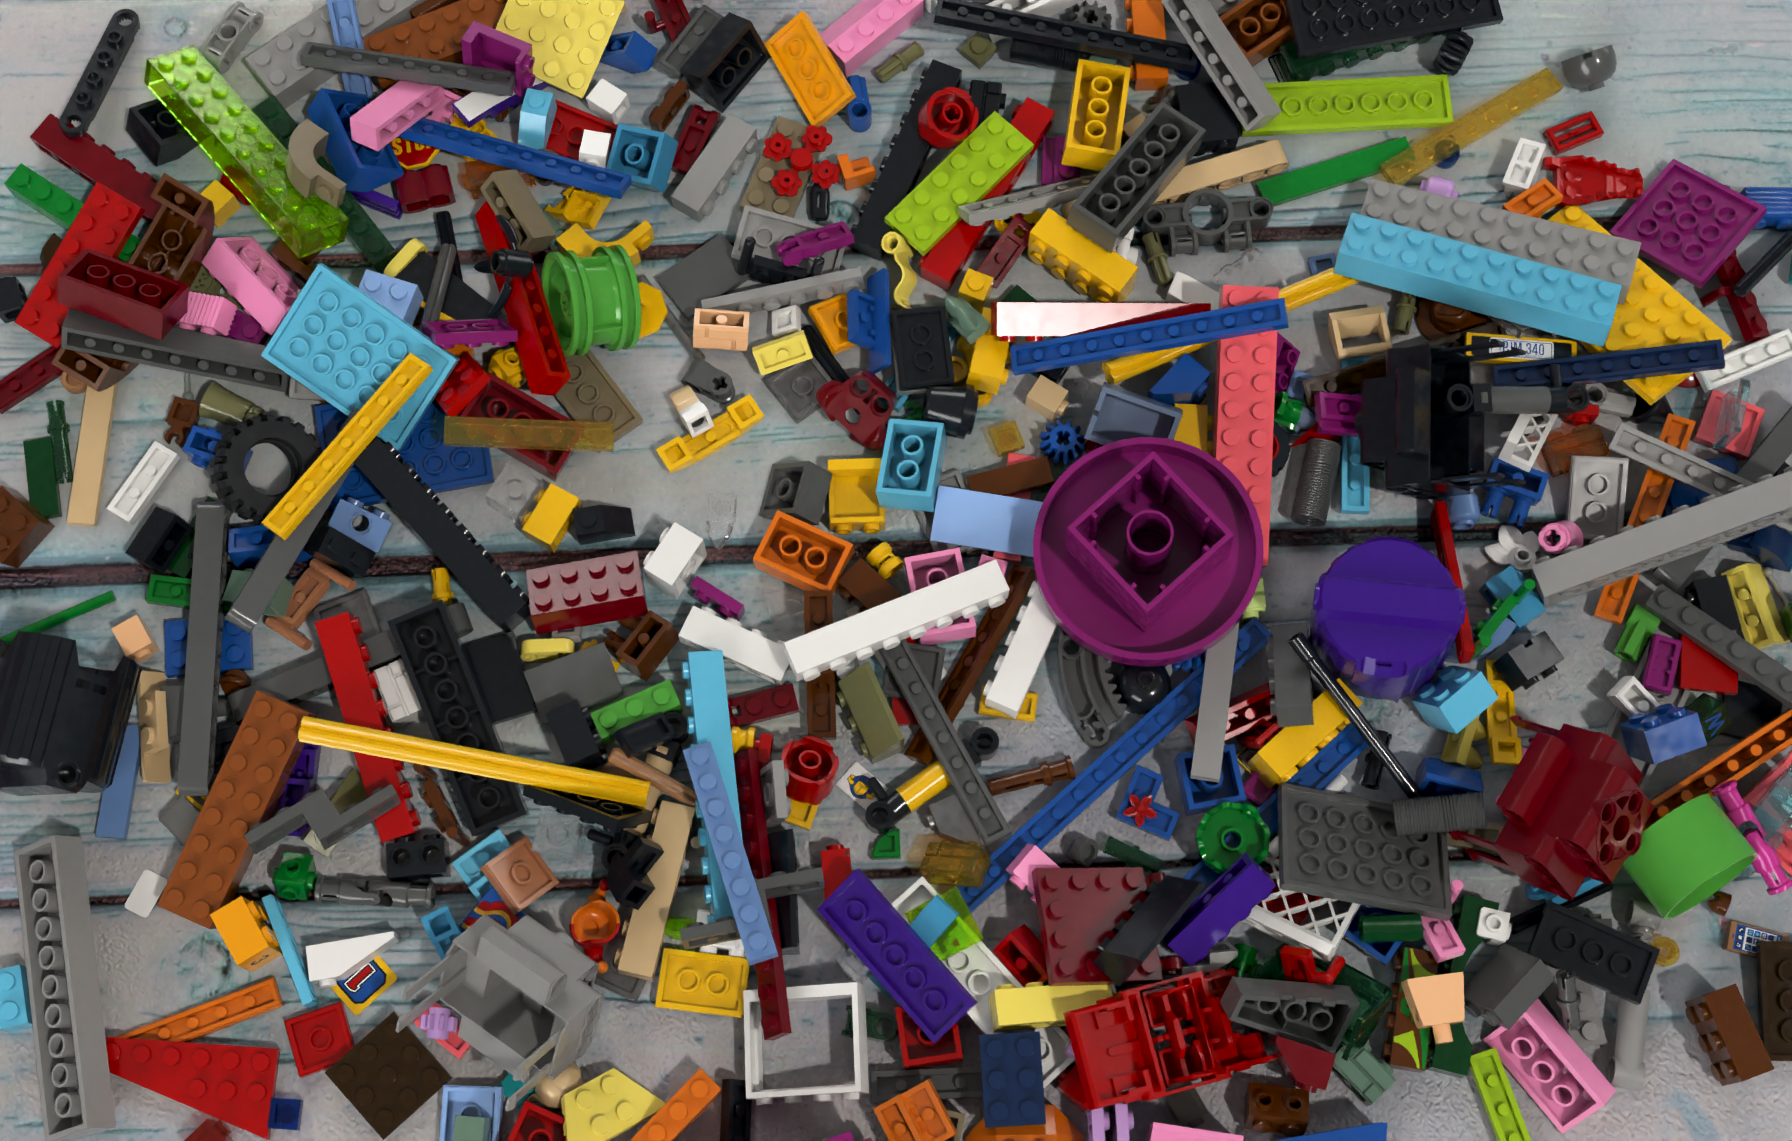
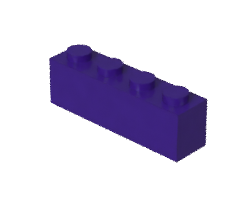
[1164,852,1276,967]

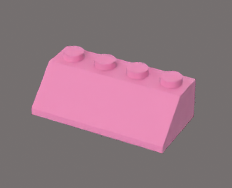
[820,0,924,78]
[201,236,303,335]
[1483,998,1616,1134]

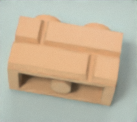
[693,308,750,351]

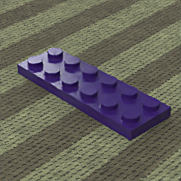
[817,868,978,1043]

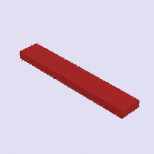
[1430,501,1475,664]

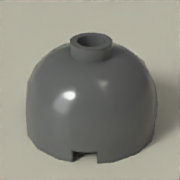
[1561,45,1617,92]

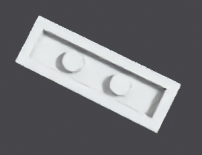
[106,441,180,525]

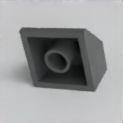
[759,461,832,526]

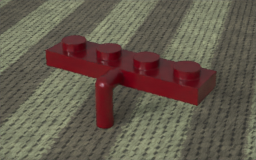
[644,0,691,44]
[1696,249,1770,342]

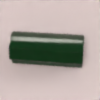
[1358,914,1423,943]

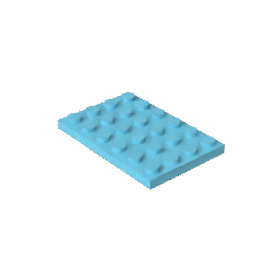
[261,263,460,451]

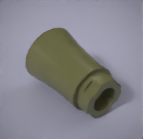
[199,382,265,427]

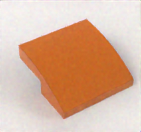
[873,1079,958,1141]

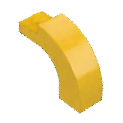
[556,220,655,267]

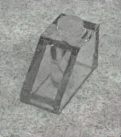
[835,948,872,984]

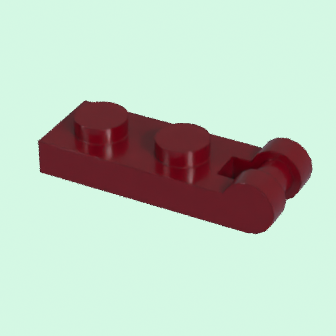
[671,104,721,175]
[976,213,1036,289]
[727,683,800,730]

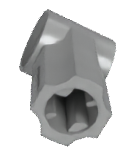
[1585,383,1636,418]

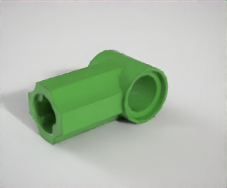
[1612,603,1661,663]

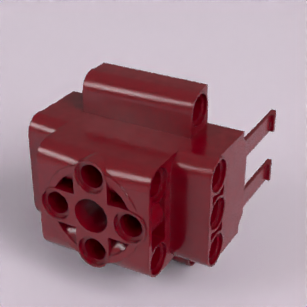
[1448,715,1654,901]

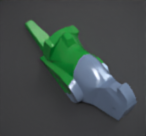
[1274,391,1317,435]

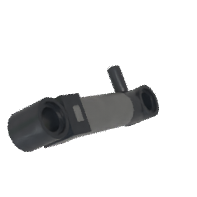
[1435,364,1590,417]

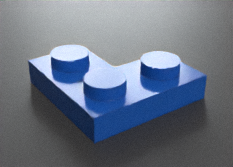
[1115,765,1180,841]

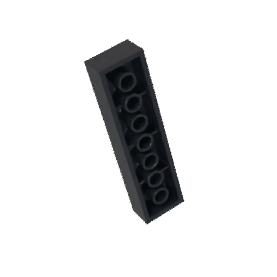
[354,438,531,633]
[387,600,530,836]

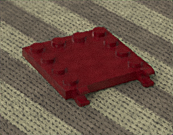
[1031,867,1183,986]

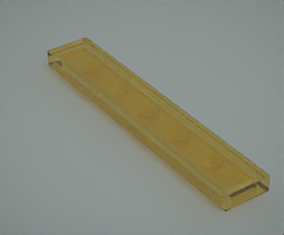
[444,416,614,452]

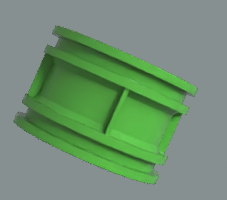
[541,245,641,357]

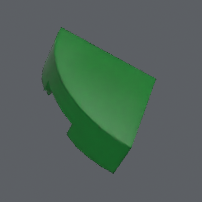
[872,829,901,860]

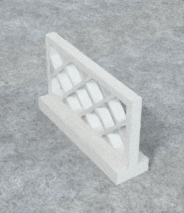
[1241,856,1361,965]

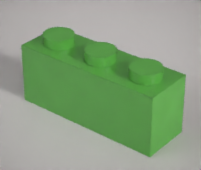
[590,679,683,746]

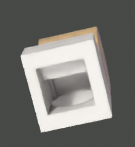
[668,385,714,438]

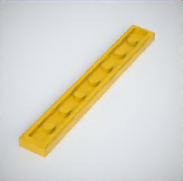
[261,352,433,541]

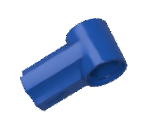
[846,75,872,133]

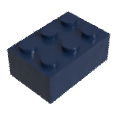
[979,1031,1046,1128]

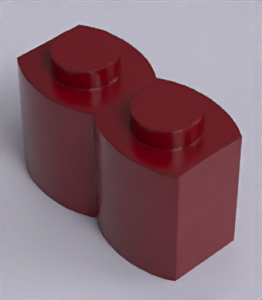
[395,164,456,214]

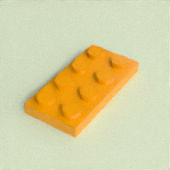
[764,11,857,128]

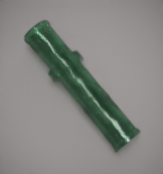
[46,400,73,484]

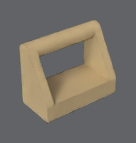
[1327,305,1392,360]

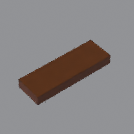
[966,456,1054,496]

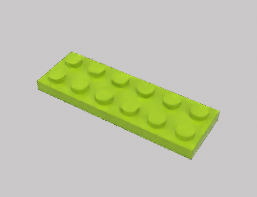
[884,111,1034,256]

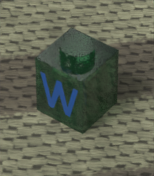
[1685,693,1732,743]

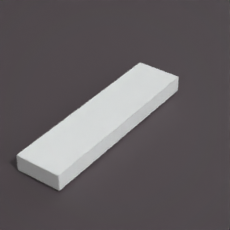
[1694,328,1792,393]

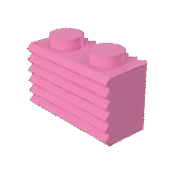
[177,291,237,336]

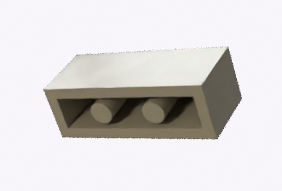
[480,169,557,253]

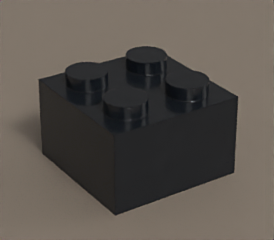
[545,700,607,770]

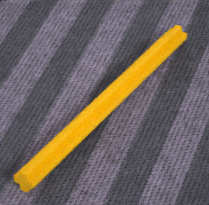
[1102,267,1361,385]
[298,716,650,807]

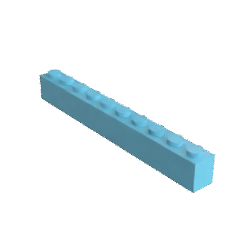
[681,650,743,924]

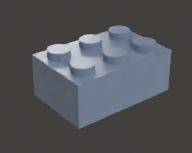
[1084,382,1183,445]

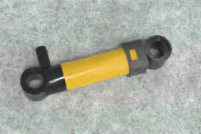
[865,727,999,834]

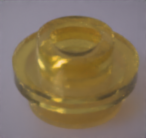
[1651,937,1680,967]

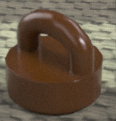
[220,669,251,696]

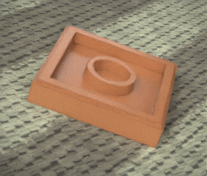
[480,836,560,915]

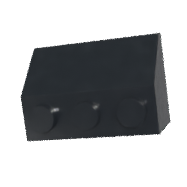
[680,12,771,113]

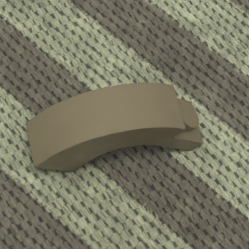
[285,119,347,208]

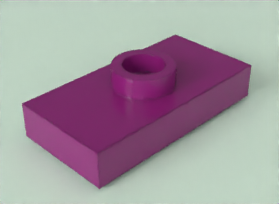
[1641,633,1683,696]

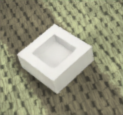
[772,305,801,339]

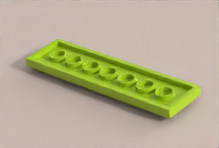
[1240,74,1454,137]

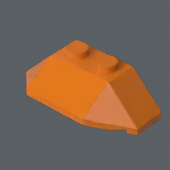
[965,1105,1084,1141]

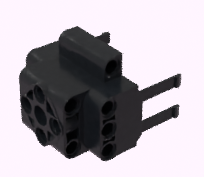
[1355,339,1526,500]

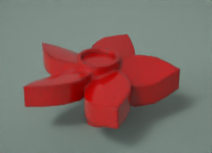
[1122,794,1157,828]

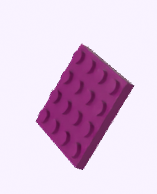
[1609,159,1767,288]

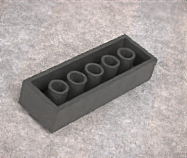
[1066,101,1206,253]

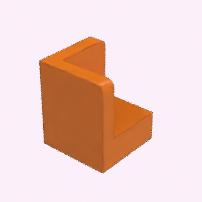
[837,153,876,191]

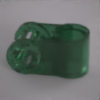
[841,1005,899,1043]

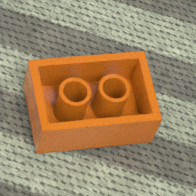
[753,510,854,597]

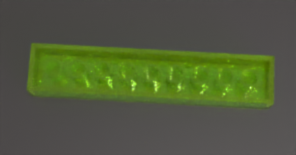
[144,44,349,259]

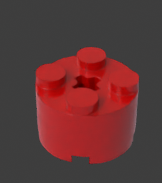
[918,87,979,149]
[781,736,839,805]

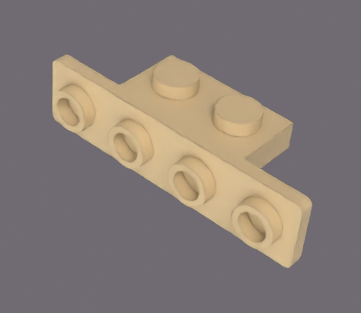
[137,671,171,784]

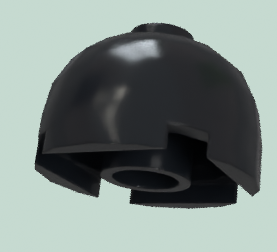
[1115,664,1171,715]

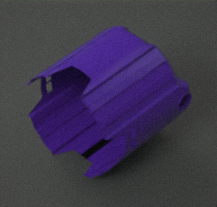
[1308,537,1466,703]

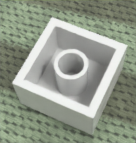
[643,522,707,601]

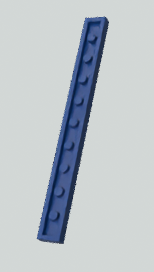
[398,118,631,199]
[1010,298,1289,376]

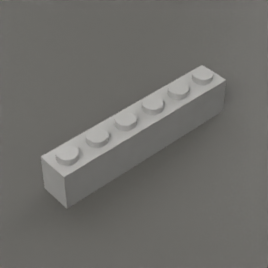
[1161,0,1282,132]

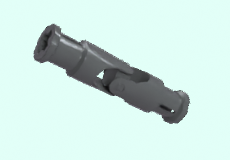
[314,877,436,909]

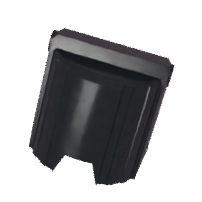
[0,631,142,796]

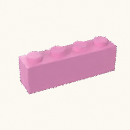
[350,80,445,152]

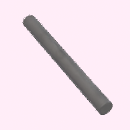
[637,275,706,360]

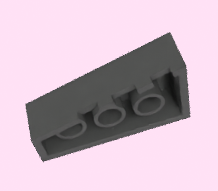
[1220,977,1360,1054]

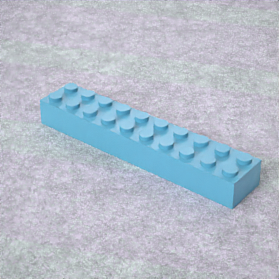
[1333,212,1622,347]

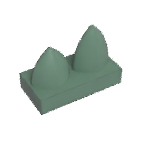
[945,296,991,345]

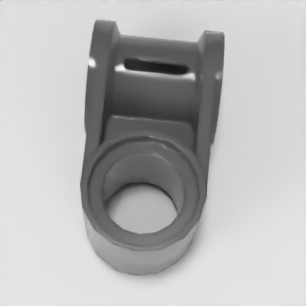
[681,357,735,404]

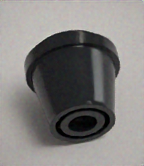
[921,384,978,439]

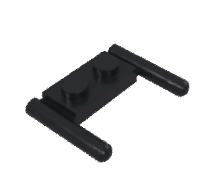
[737,236,825,285]

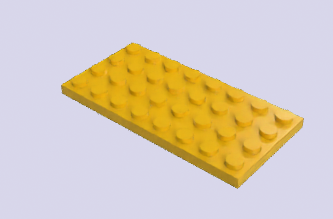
[1548,206,1732,405]

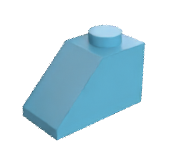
[518,88,557,150]

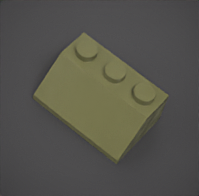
[835,661,904,764]

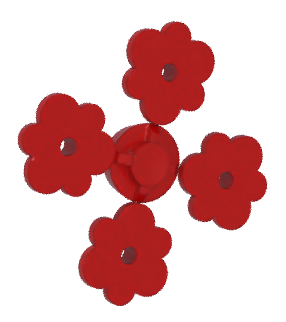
[763,125,840,197]

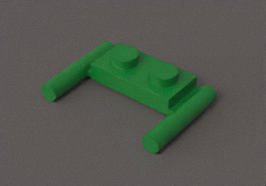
[1471,579,1536,660]

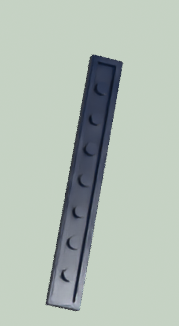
[1491,339,1725,386]

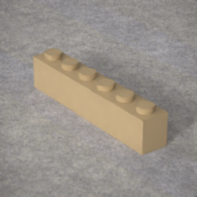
[614,800,696,982]

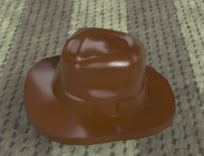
[1416,298,1488,341]

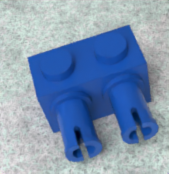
[1480,456,1550,528]

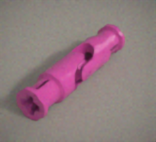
[1711,780,1792,895]

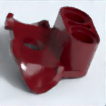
[816,370,898,451]

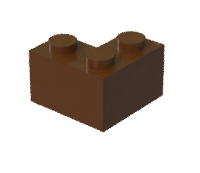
[0,485,55,568]

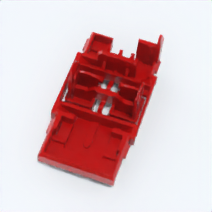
[1063,968,1279,1110]

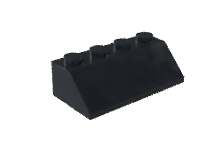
[768,829,800,955]
[1092,875,1205,987]

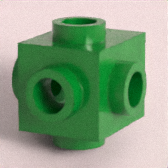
[272,852,318,900]

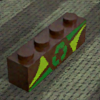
[1381,946,1438,1073]

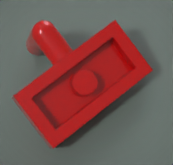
[1280,945,1345,985]

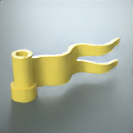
[881,232,917,309]

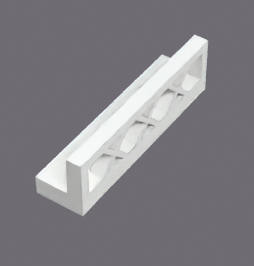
[1498,414,1558,472]

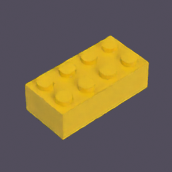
[1061,59,1131,171]
[1027,208,1138,303]
[1246,678,1363,789]

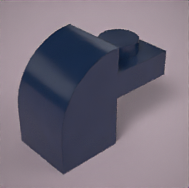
[1728,525,1792,572]

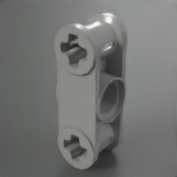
[197,1,264,74]

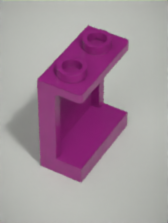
[461,21,535,97]

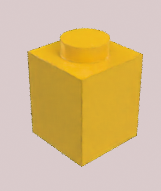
[200,179,241,229]
[958,268,994,313]

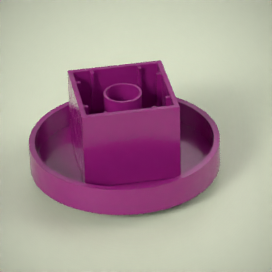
[1033,437,1264,667]

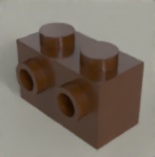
[1244,1082,1309,1137]

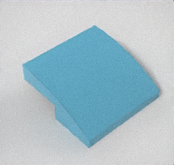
[451,828,511,902]

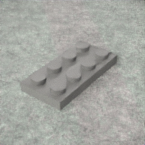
[731,205,846,275]

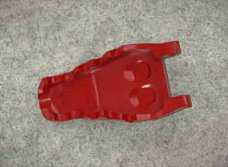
[1543,155,1643,207]

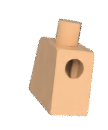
[1401,972,1465,1044]

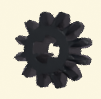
[1433,30,1473,76]

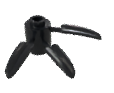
[474,215,534,318]

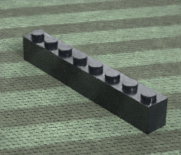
[850,59,962,261]

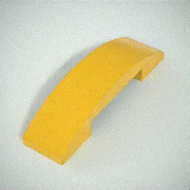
[656,394,764,473]
[1484,660,1522,766]

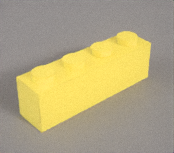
[989,982,1115,1032]

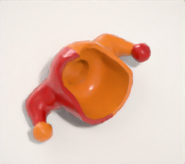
[569,879,620,974]

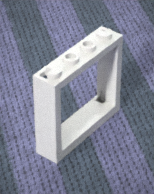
[743,982,869,1105]

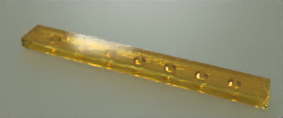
[1378,67,1563,185]

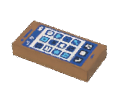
[1723,921,1789,958]

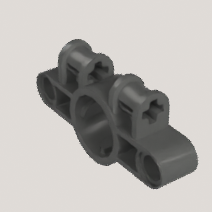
[1140,188,1274,257]

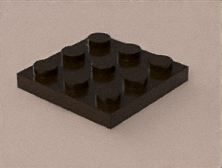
[325,1011,453,1140]

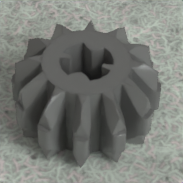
[1068,0,1112,29]

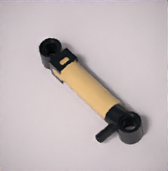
[587,711,689,871]

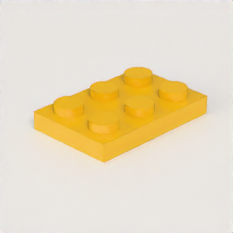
[655,948,751,1019]

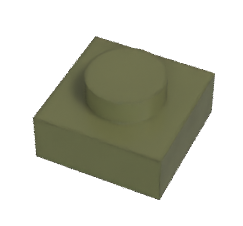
[960,31,997,70]

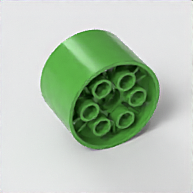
[1622,794,1758,920]

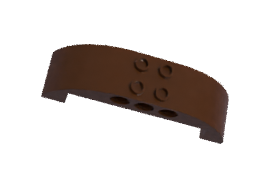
[52,173,215,392]

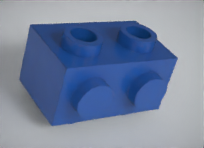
[183,425,253,472]

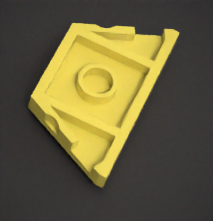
[561,1068,665,1141]

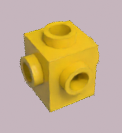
[487,346,527,388]

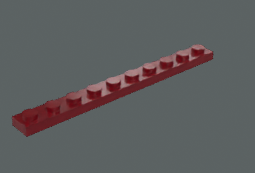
[734,748,792,1040]

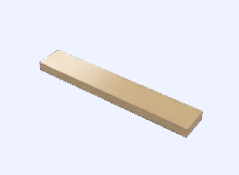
[66,383,118,527]

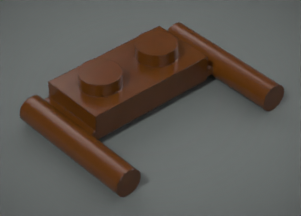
[413,763,470,847]

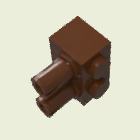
[603,610,679,682]

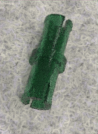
[1102,836,1163,874]

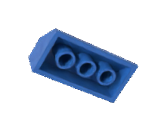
[307,88,404,192]

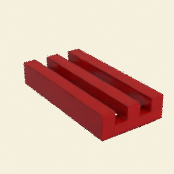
[1543,111,1604,156]
[1236,722,1282,749]

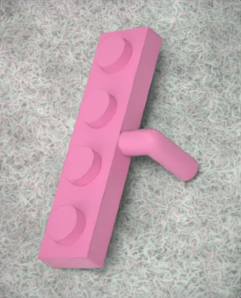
[1421,879,1466,963]

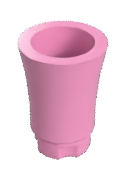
[1538,520,1584,557]

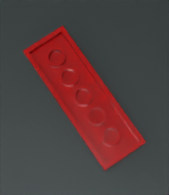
[14,182,145,349]

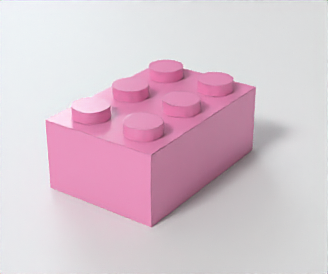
[904,548,976,646]

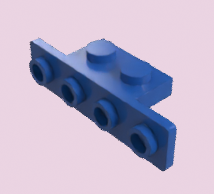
[847,268,892,374]

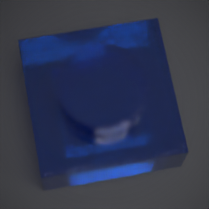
[267,1098,304,1131]

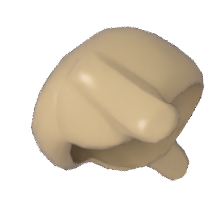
[528,1062,584,1110]

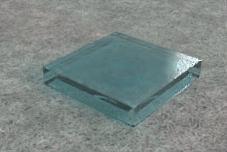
[1712,378,1751,450]

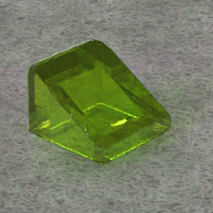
[664,916,696,940]

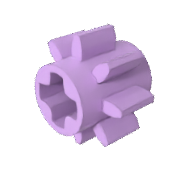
[419,1007,458,1040]

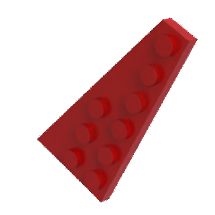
[106,1037,280,1139]

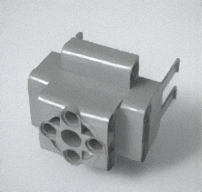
[395,915,604,1112]

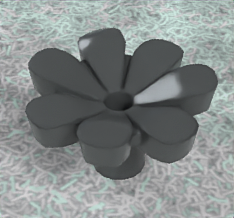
[1146,84,1176,114]

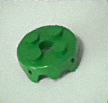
[1195,802,1270,875]

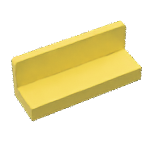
[1721,563,1789,650]

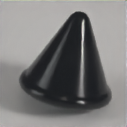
[1629,393,1674,424]

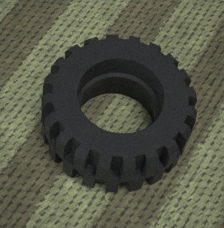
[210,414,322,524]

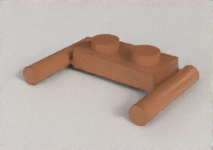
[265,558,357,651]

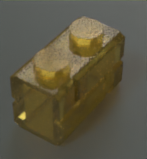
[920,839,991,888]

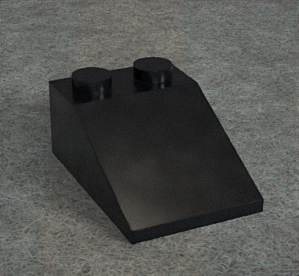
[125,85,228,167]

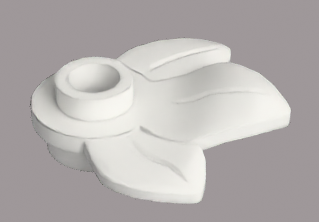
[1484,525,1540,573]

